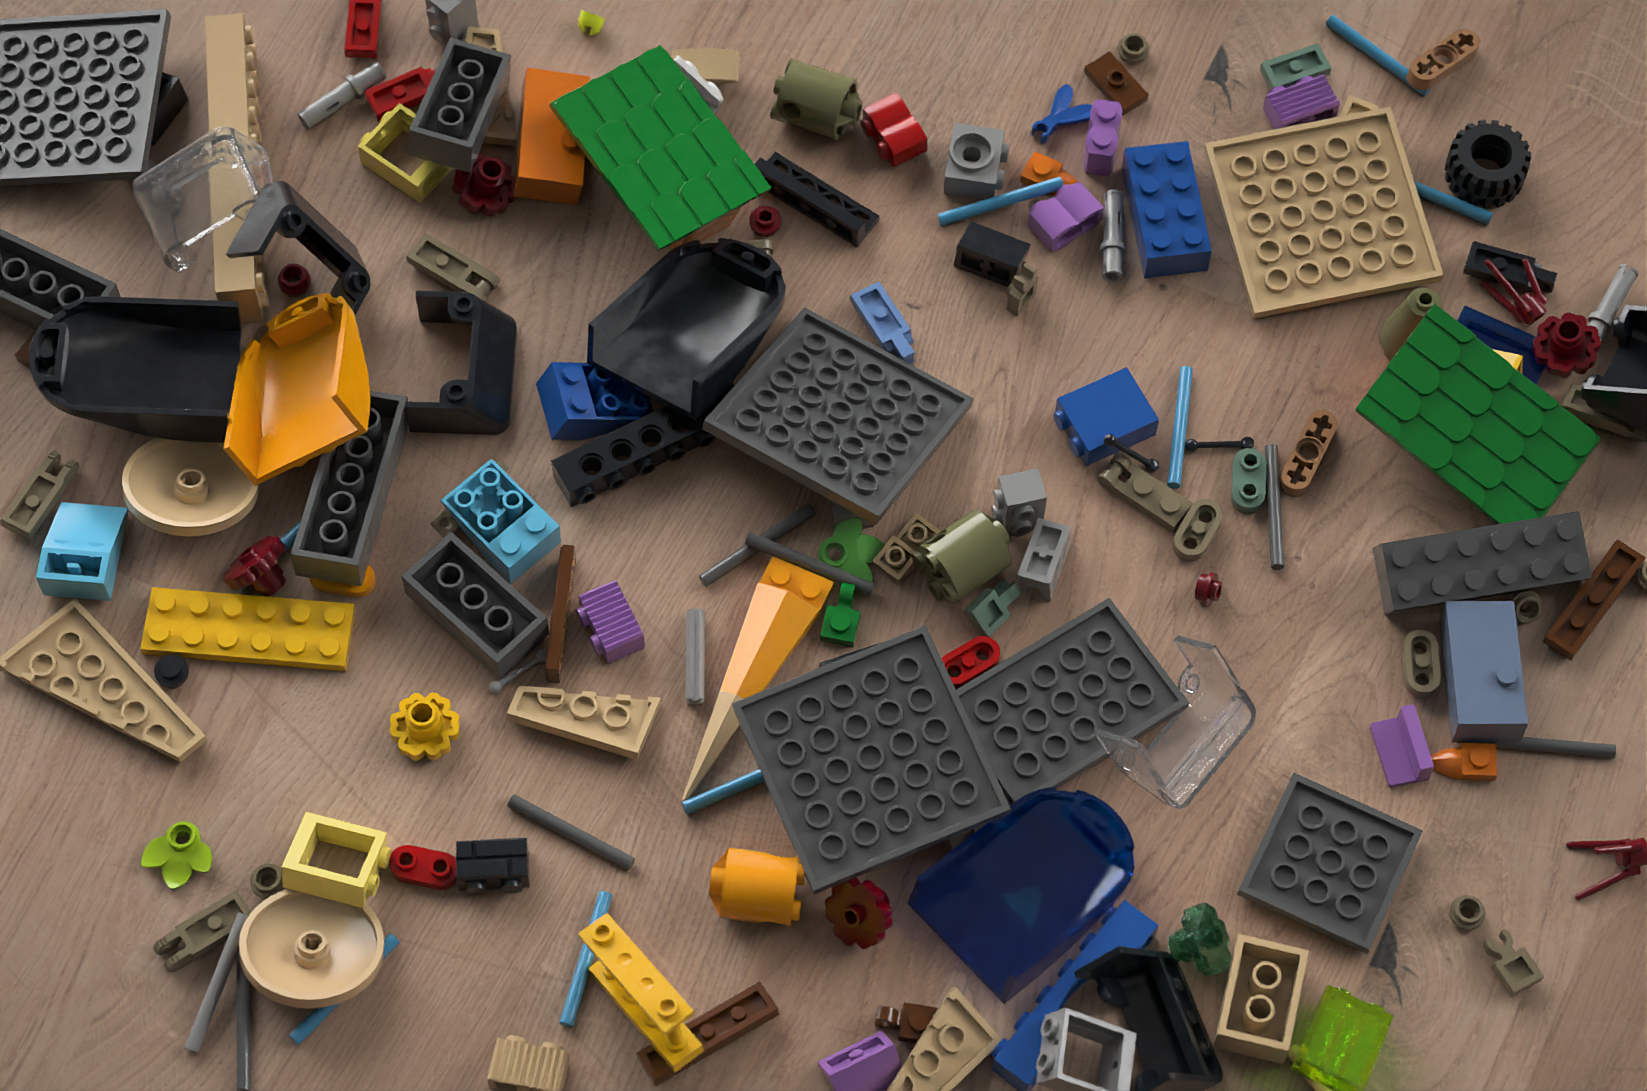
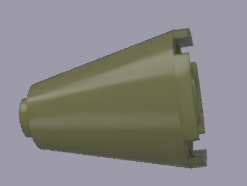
[1379,288,1442,361]

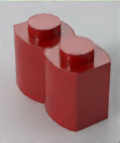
[860,93,927,167]

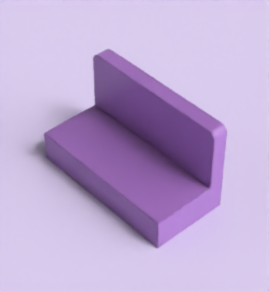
[1370,704,1434,788]
[818,1030,902,1091]

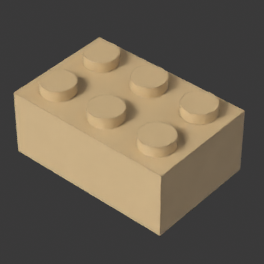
[1213,934,1309,1064]

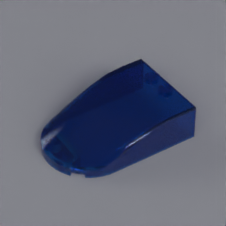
[907,787,1135,1004]

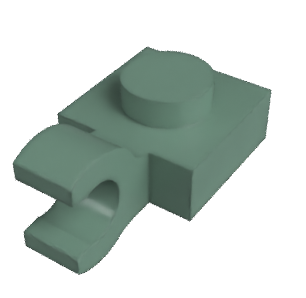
[964,579,1022,637]

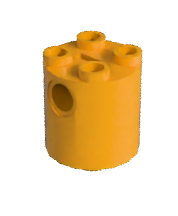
[709,848,805,927]

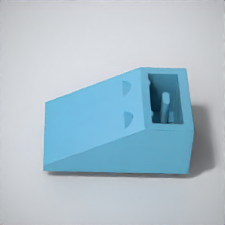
[441,458,561,584]
[36,502,129,601]

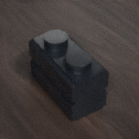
[456,837,530,895]

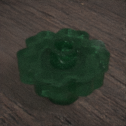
[1168,902,1231,976]

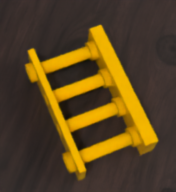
[578,913,704,1072]

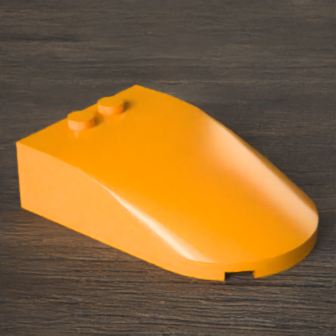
[223,293,370,486]

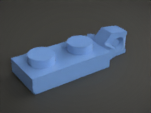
[850,282,915,364]

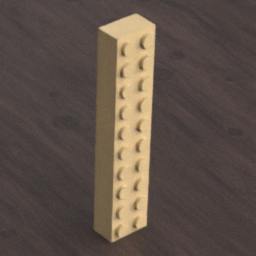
[205,13,269,323]

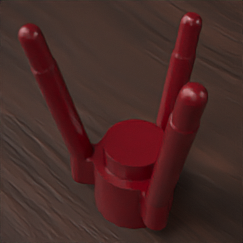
[1481,258,1548,327]
[1566,838,1647,900]

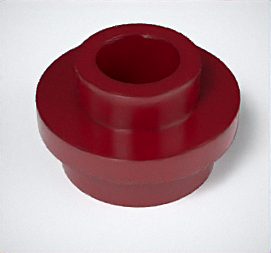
[749,206,782,237]
[278,264,311,296]
[1195,572,1222,606]

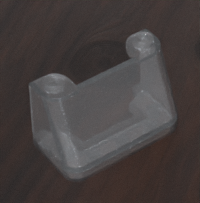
[132,127,273,273]

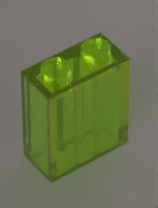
[1290,985,1394,1091]

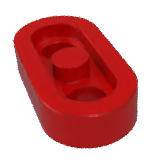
[941,636,1000,689]
[389,845,457,890]

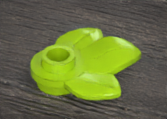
[141,821,213,890]

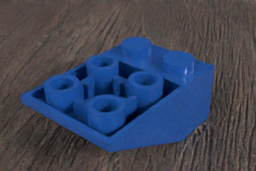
[536,362,653,440]

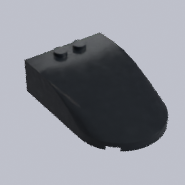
[587,238,786,421]
[29,296,242,443]

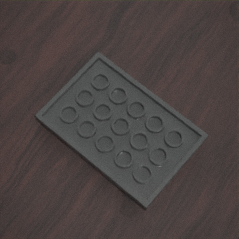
[956,598,1189,813]

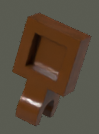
[875,1002,938,1044]

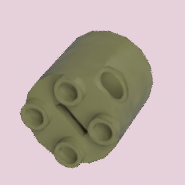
[770,58,863,140]
[911,510,1012,603]

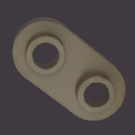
[1173,499,1223,561]
[1402,630,1441,698]

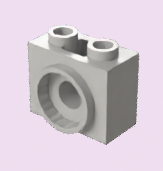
[943,123,1010,200]

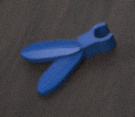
[1031,84,1092,144]

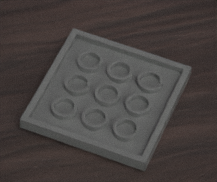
[1237,773,1423,954]

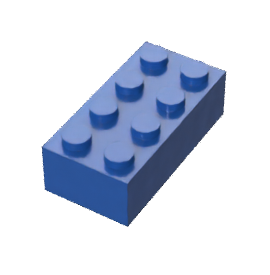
[1121,141,1212,278]

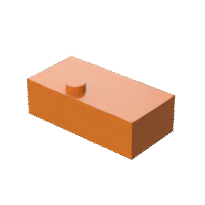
[513,67,590,205]

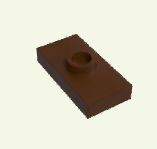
[1084,51,1149,116]

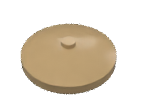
[122,437,259,536]
[239,889,384,1008]

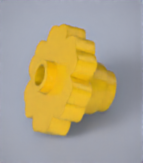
[389,692,460,761]

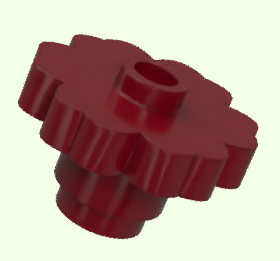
[452,153,516,217]
[1532,312,1601,378]
[223,535,286,597]
[825,878,893,949]

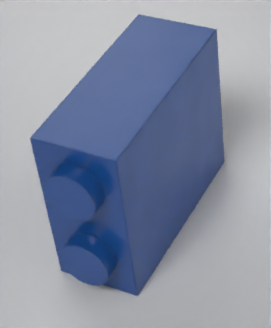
[1053,367,1159,466]

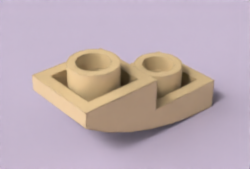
[671,49,739,85]
[873,513,941,582]

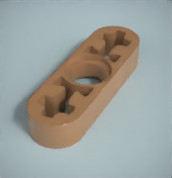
[1407,29,1480,90]
[1280,410,1338,497]

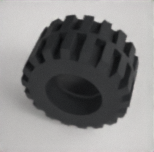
[1445,120,1531,208]

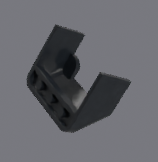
[226,181,371,315]
[405,291,517,435]
[1074,946,1223,1091]

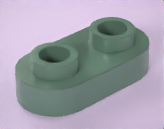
[1231,448,1267,514]

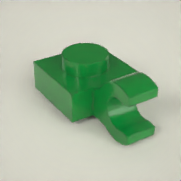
[820,582,860,647]

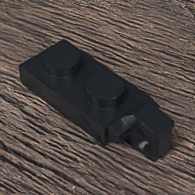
[1463,241,1557,293]

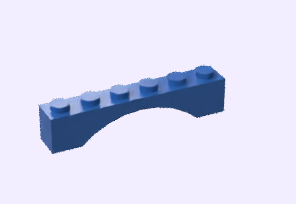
[992,900,1159,1091]

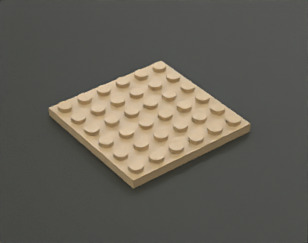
[1204,106,1444,319]

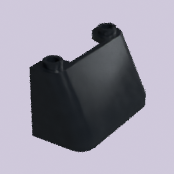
[1581,305,1647,433]

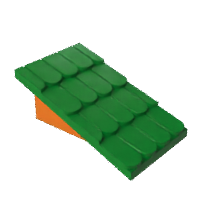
[549,45,771,252]
[1356,303,1601,525]

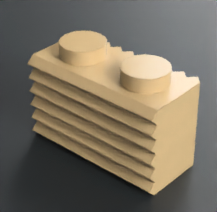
[487,1035,570,1091]

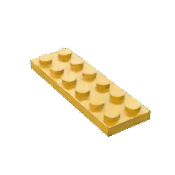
[140,587,356,671]

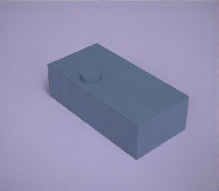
[1439,601,1528,742]

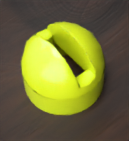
[578,10,605,36]

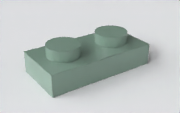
[1260,43,1332,90]

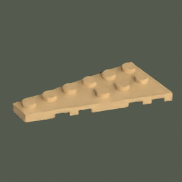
[0,598,207,763]

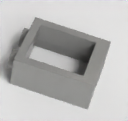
[1036,1008,1137,1091]

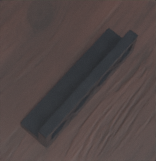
[755,152,880,247]

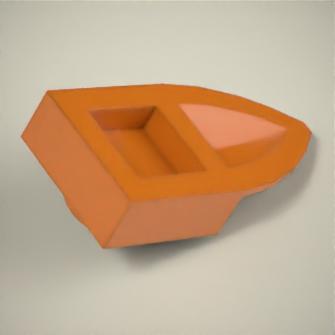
[1020,151,1078,196]
[1431,742,1497,781]

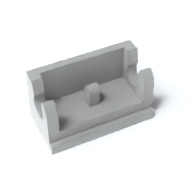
[1017,518,1071,601]

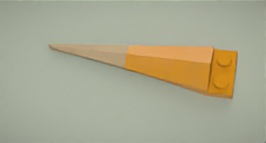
[683,556,834,801]

